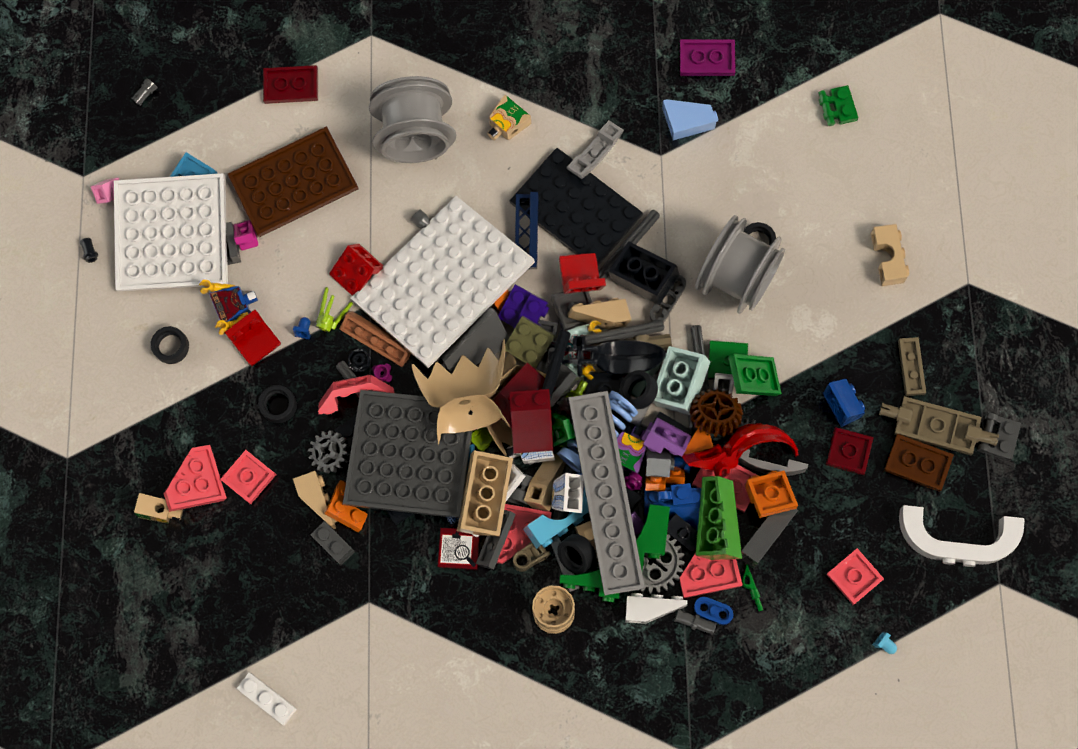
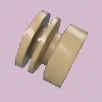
[532,585,575,634]

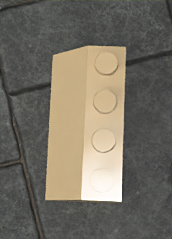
[457,450,513,536]

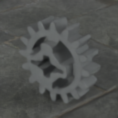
[308,431,350,473]

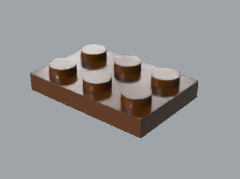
[884,434,954,492]

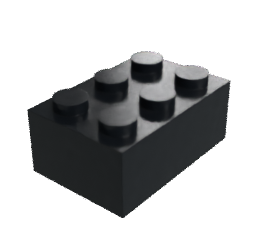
[608,241,679,305]

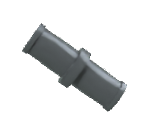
[674,609,716,635]

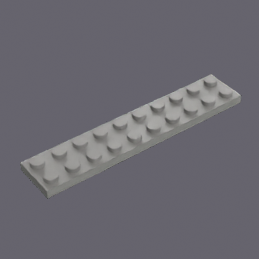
[568,391,645,596]

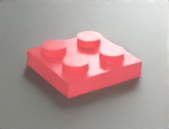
[220,450,276,504]
[826,548,884,605]

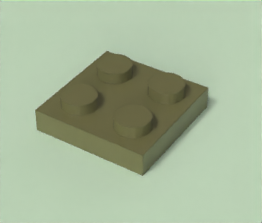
[505,316,556,369]

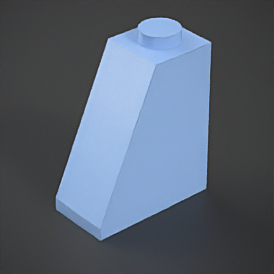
[662,99,718,140]

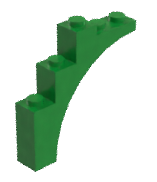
[559,504,670,602]

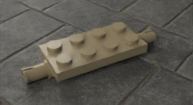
[879,396,999,455]

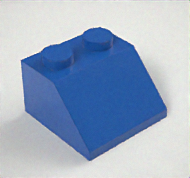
[823,379,865,427]

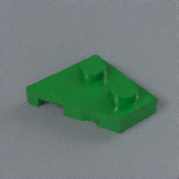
[551,411,575,448]

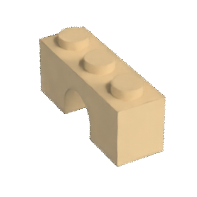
[871,224,909,286]

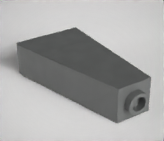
[440,307,509,374]
[741,509,798,569]

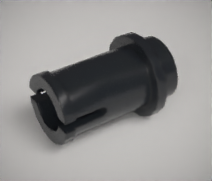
[80,238,98,263]

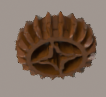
[689,389,743,437]

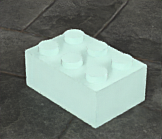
[653,346,710,415]

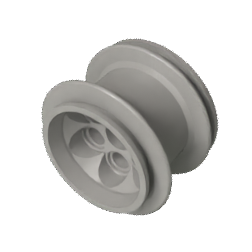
[369,76,456,163]
[695,215,785,314]

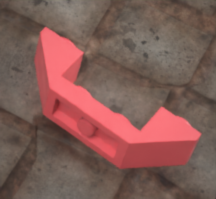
[318,375,394,415]

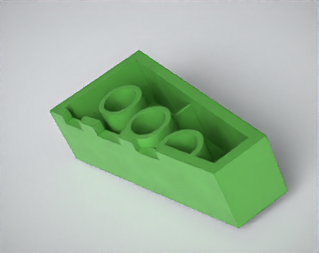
[696,476,742,560]

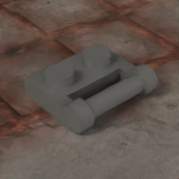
[977,413,1021,461]

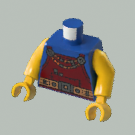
[199,280,258,335]

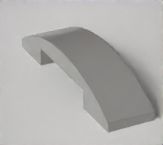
[567,120,624,179]
[738,449,808,476]

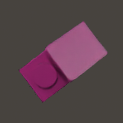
[234,220,258,250]

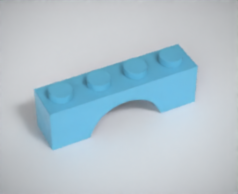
[523,490,589,549]

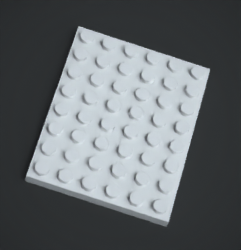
[351,196,535,368]

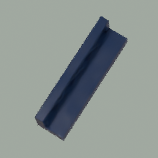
[515,192,539,269]

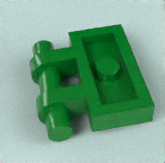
[818,85,859,126]

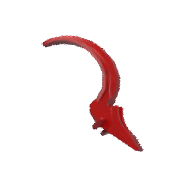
[682,423,798,477]

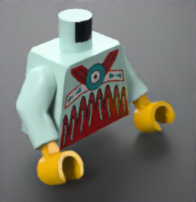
[547,320,602,380]

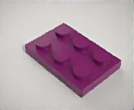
[680,39,735,76]

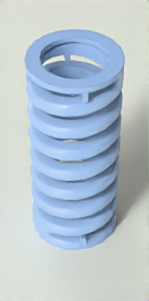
[557,391,638,475]

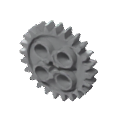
[636,533,685,594]

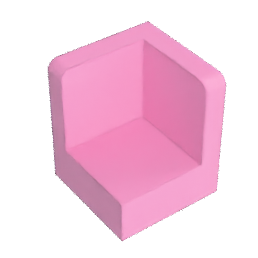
[90,178,119,204]

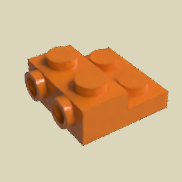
[745,470,798,518]

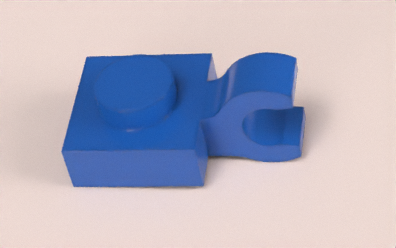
[657,483,693,506]

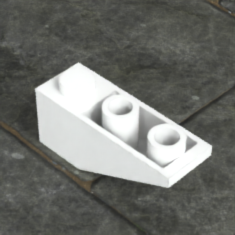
[625,593,687,624]

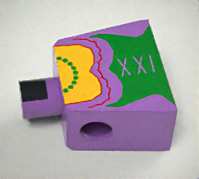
[617,426,647,474]

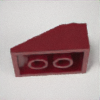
[493,362,556,429]
[509,389,553,454]

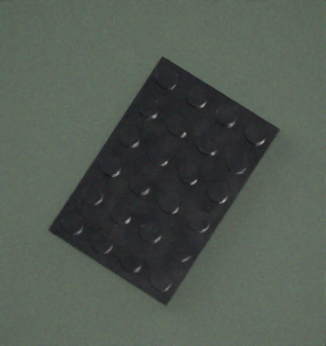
[510,148,643,266]

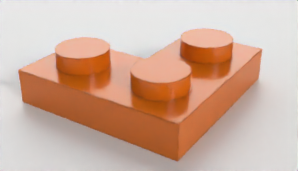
[645,467,685,491]
[324,480,368,532]

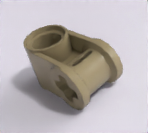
[513,542,551,572]

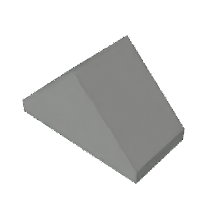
[712,373,734,394]

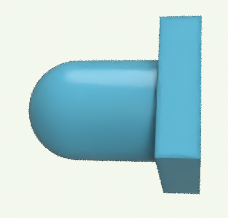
[872,632,897,654]

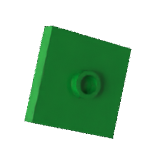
[708,341,748,380]

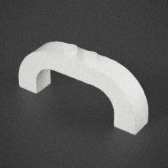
[899,505,1024,567]

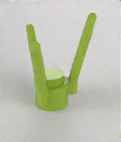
[316,287,353,332]

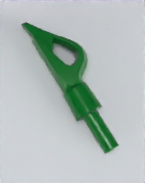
[742,565,763,612]

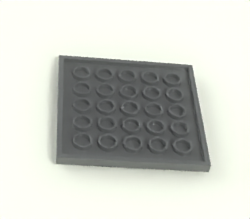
[343,390,473,518]

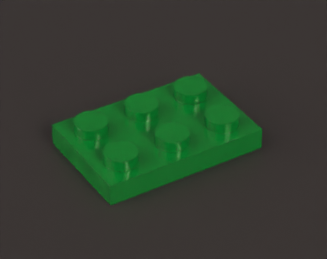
[728,354,782,396]

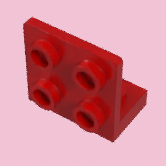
[329,244,383,296]
[559,253,606,294]
[225,310,281,366]

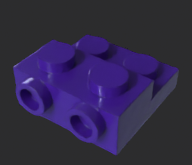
[498,284,549,328]

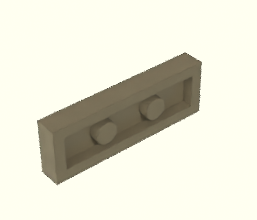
[898,337,926,396]

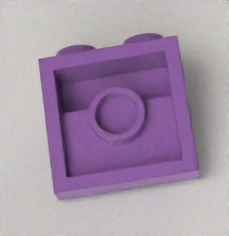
[642,418,691,457]

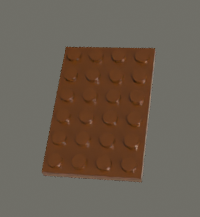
[228,126,359,237]

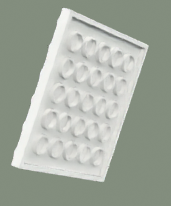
[114,173,228,292]

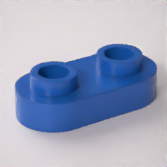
[694,597,733,625]

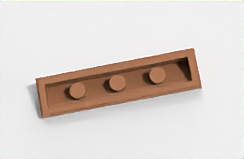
[339,311,412,367]

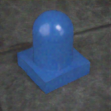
[293,317,311,339]
[674,456,692,474]

